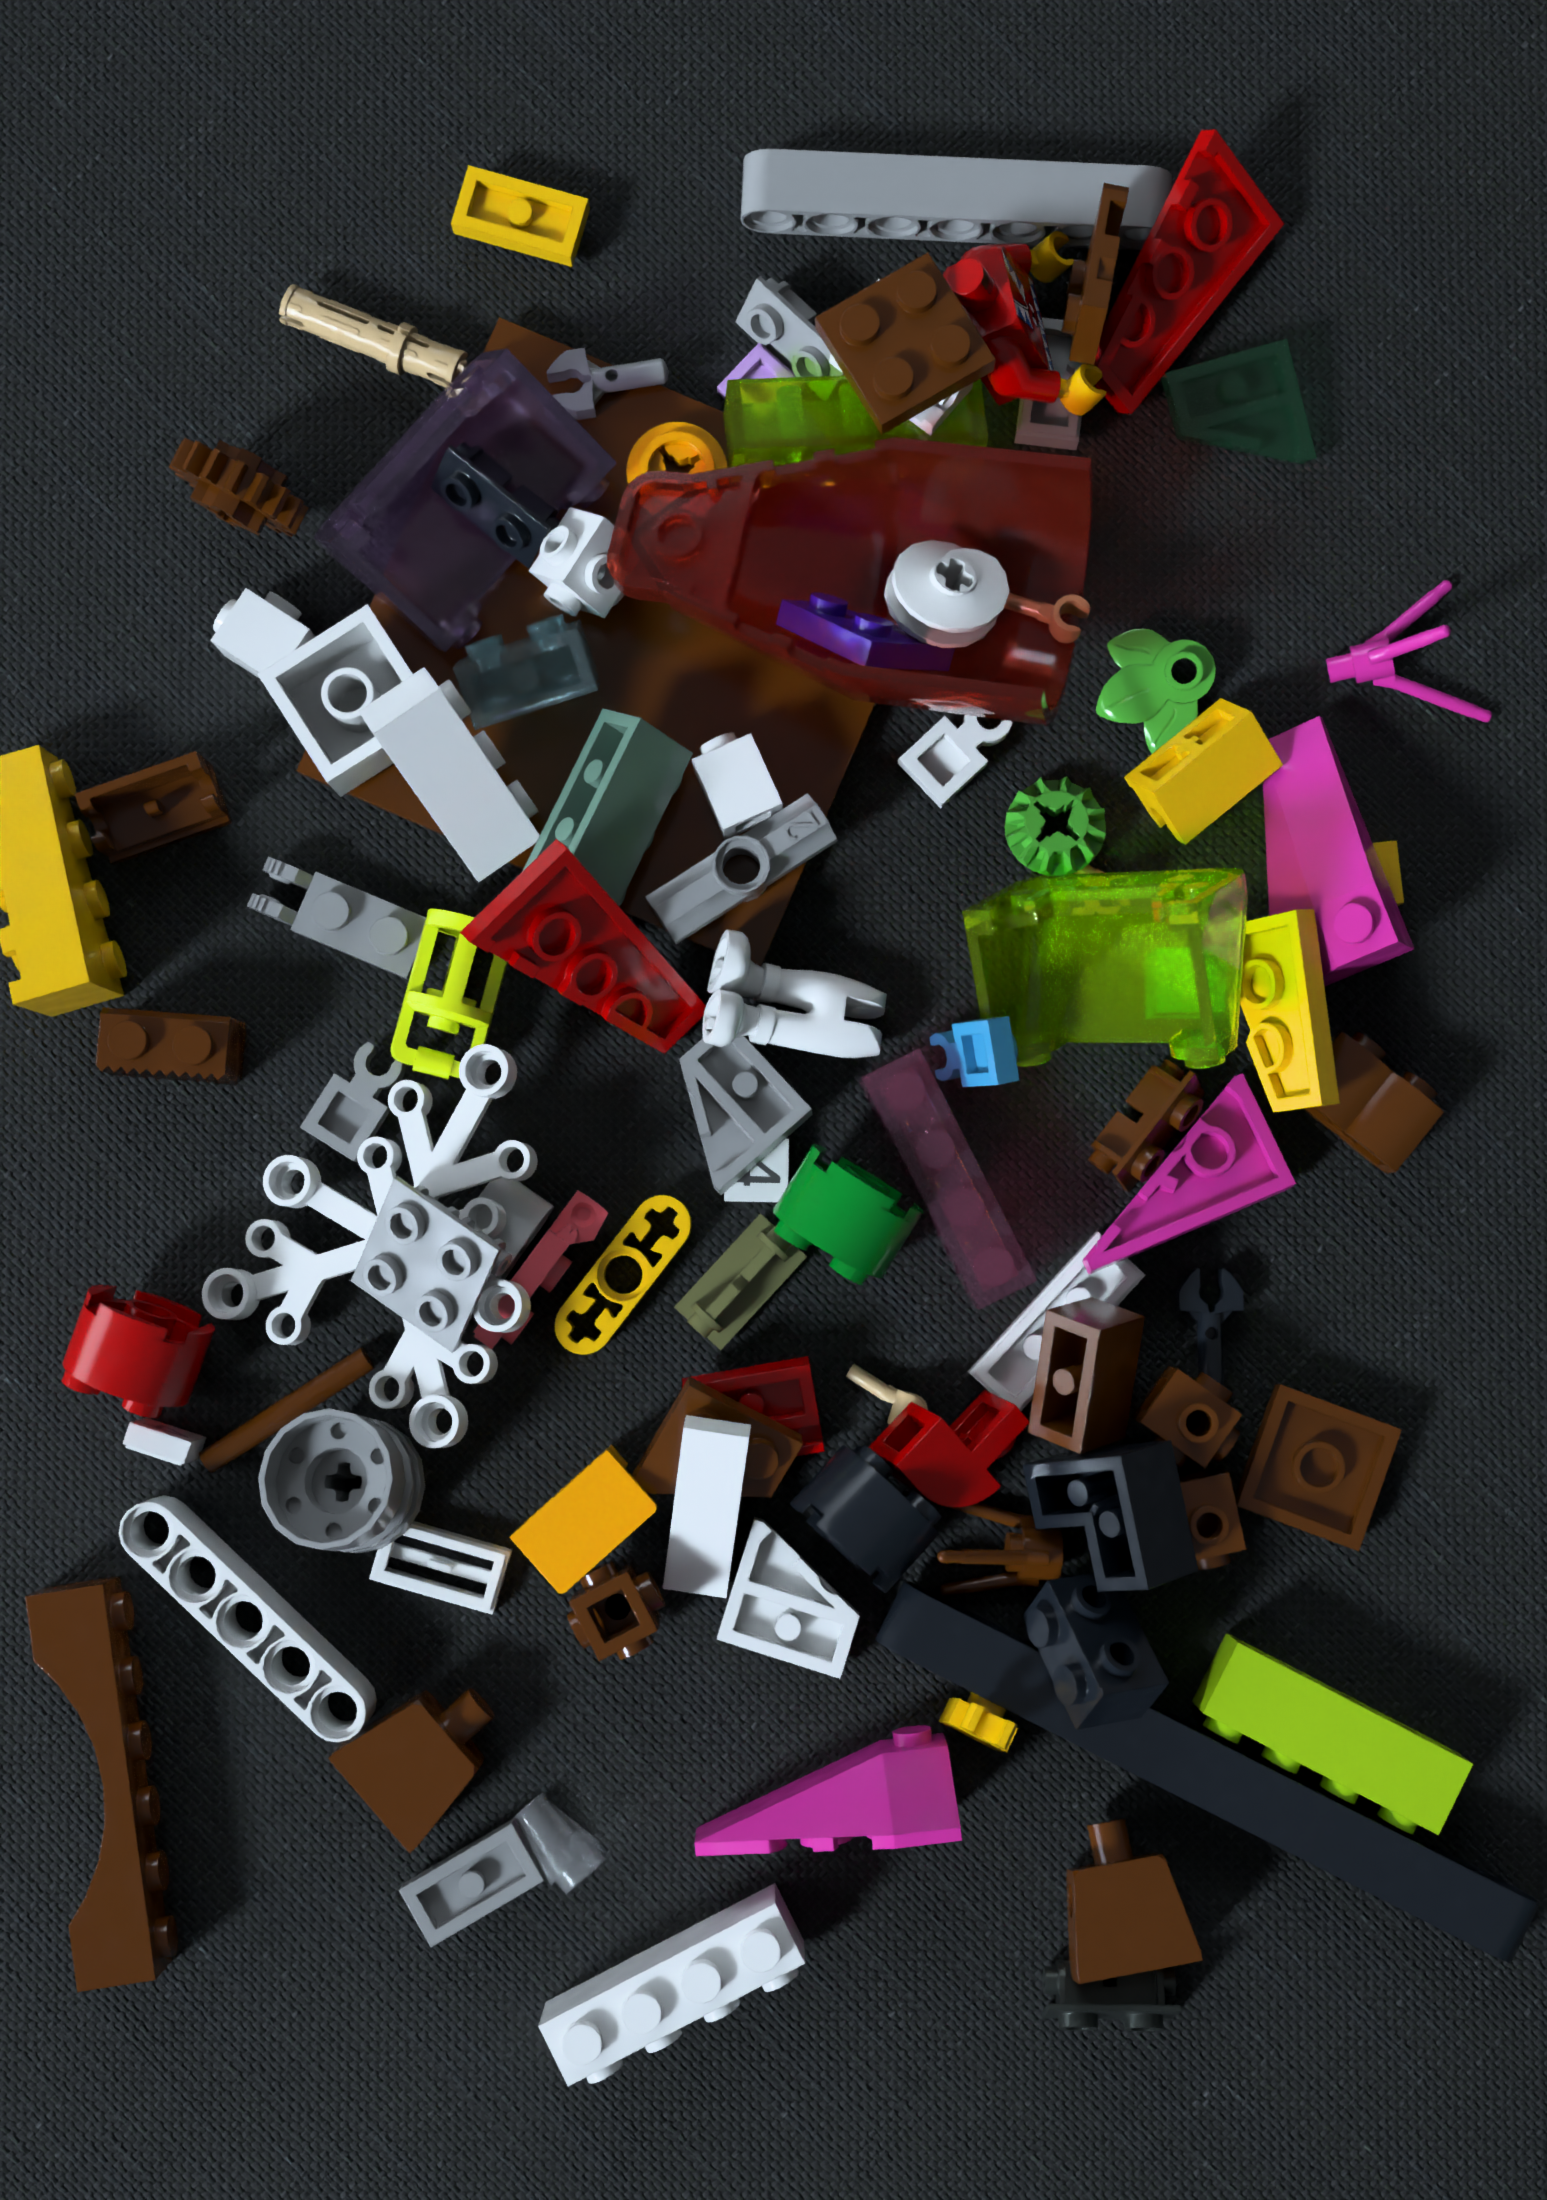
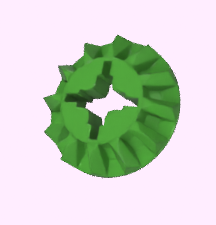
[1005,776,1106,876]

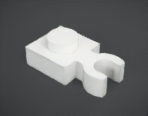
[898,694,1013,809]

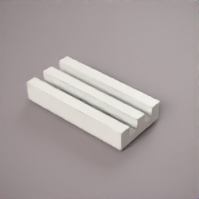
[369,1521,513,1615]

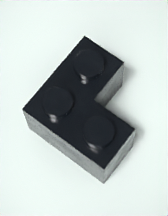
[1023,1440,1199,1592]

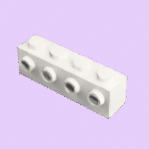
[538,1883,805,2087]

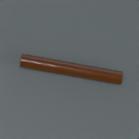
[199,1347,375,1474]

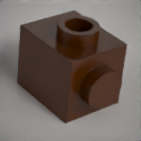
[1179,1467,1246,1570]

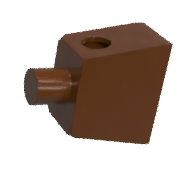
[328,1688,495,1854]
[1066,1818,1203,1984]

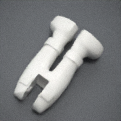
[703,929,887,1058]

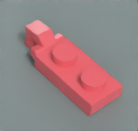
[473,1190,608,1349]

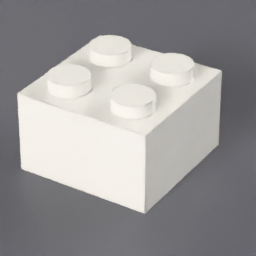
[258,604,413,797]

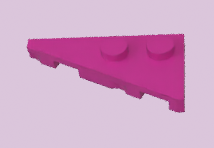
[1082,1073,1296,1275]

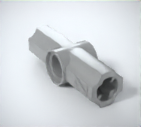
[645,793,838,945]

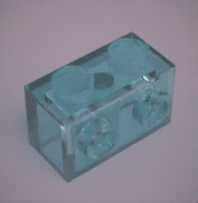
[453,614,601,730]

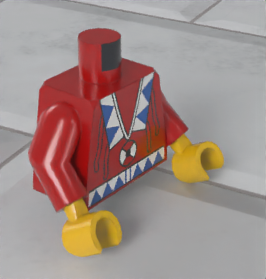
[943,231,1106,416]

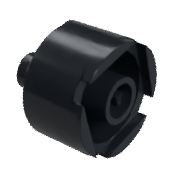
[790,1445,942,1593]

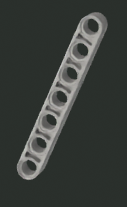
[740,149,1172,250]

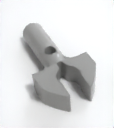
[546,348,668,420]

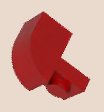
[869,1390,1029,1507]

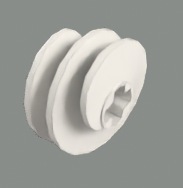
[884,540,1010,648]

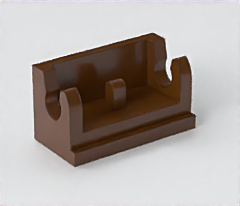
[75,751,232,865]

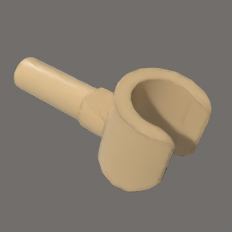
[846,1363,928,1424]

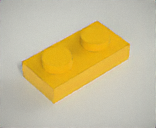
[451,165,590,267]

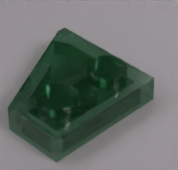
[1161,339,1317,464]

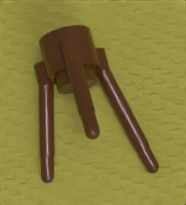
[918,1493,1063,1596]

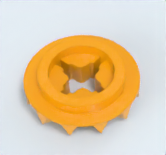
[626,422,728,525]

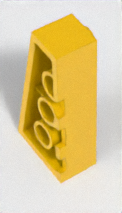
[0,745,127,1017]

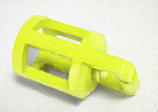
[390,908,507,1080]

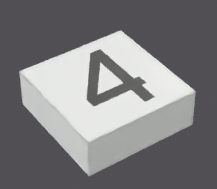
[724,1139,789,1203]
[122,1418,206,1466]

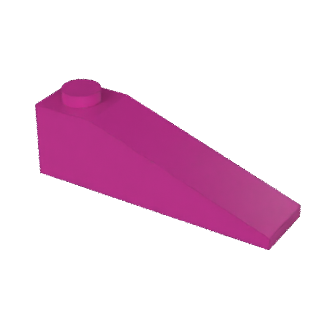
[1263,716,1415,987]
[694,1725,962,1856]

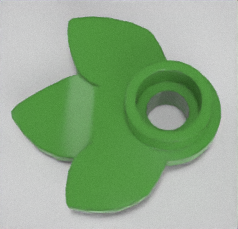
[1096,629,1216,754]

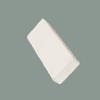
[967,1232,1145,1411]
[663,1415,751,1598]

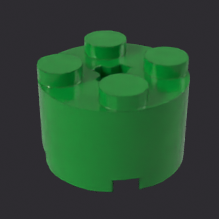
[772,1144,923,1285]

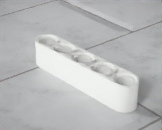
[119,1495,377,1742]

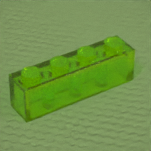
[723,375,988,485]

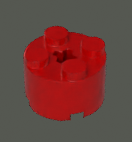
[62,1285,215,1418]

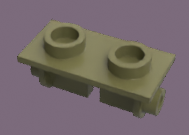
[674,1213,807,1350]

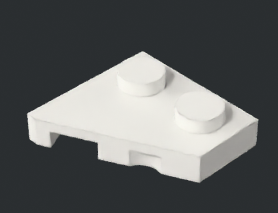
[717,1517,860,1679]

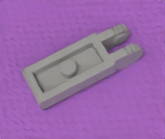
[247,857,426,980]

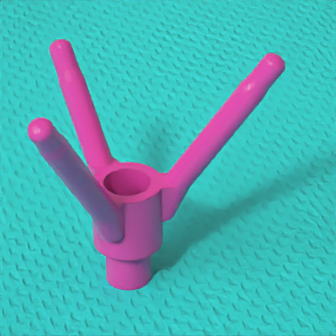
[1326,580,1492,722]

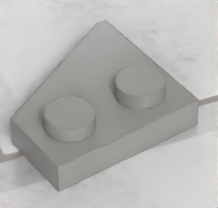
[679,1036,813,1195]

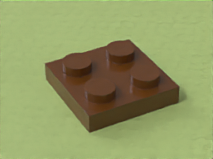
[815,252,996,435]
[1235,1383,1402,1551]

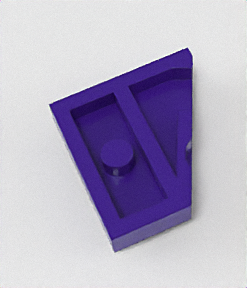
[776,592,955,671]

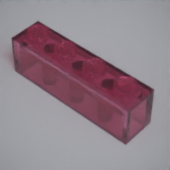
[859,1048,1037,1310]

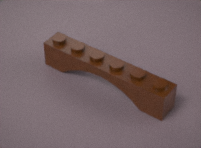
[25,1576,178,1992]

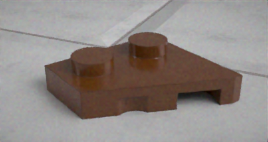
[1061,183,1129,365]

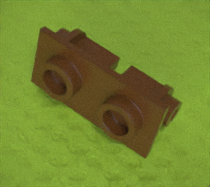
[1088,1059,1205,1193]

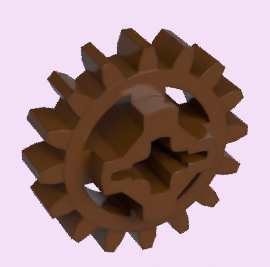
[169,438,309,537]

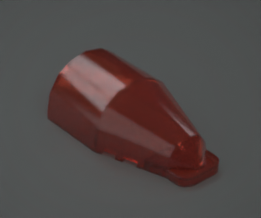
[607,437,1093,726]

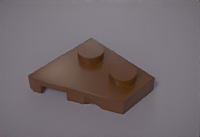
[632,1376,803,1497]

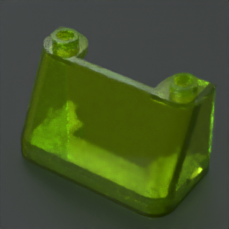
[962,868,1248,1069]

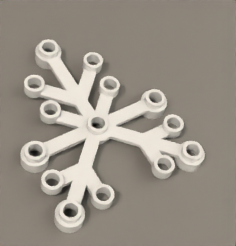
[202,1044,538,1448]

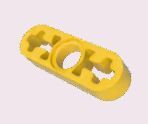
[555,1195,692,1355]

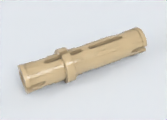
[279,284,468,391]

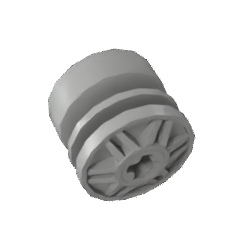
[258,1408,426,1553]

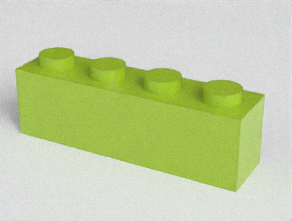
[1192,1632,1473,1835]

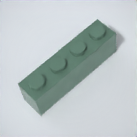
[522,708,693,906]

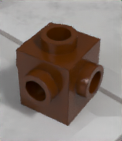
[1131,1366,1242,1469]
[567,1560,666,1661]

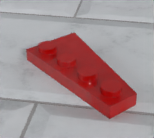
[1094,129,1284,414]
[460,839,706,1054]

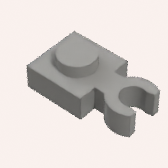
[300,1042,406,1162]

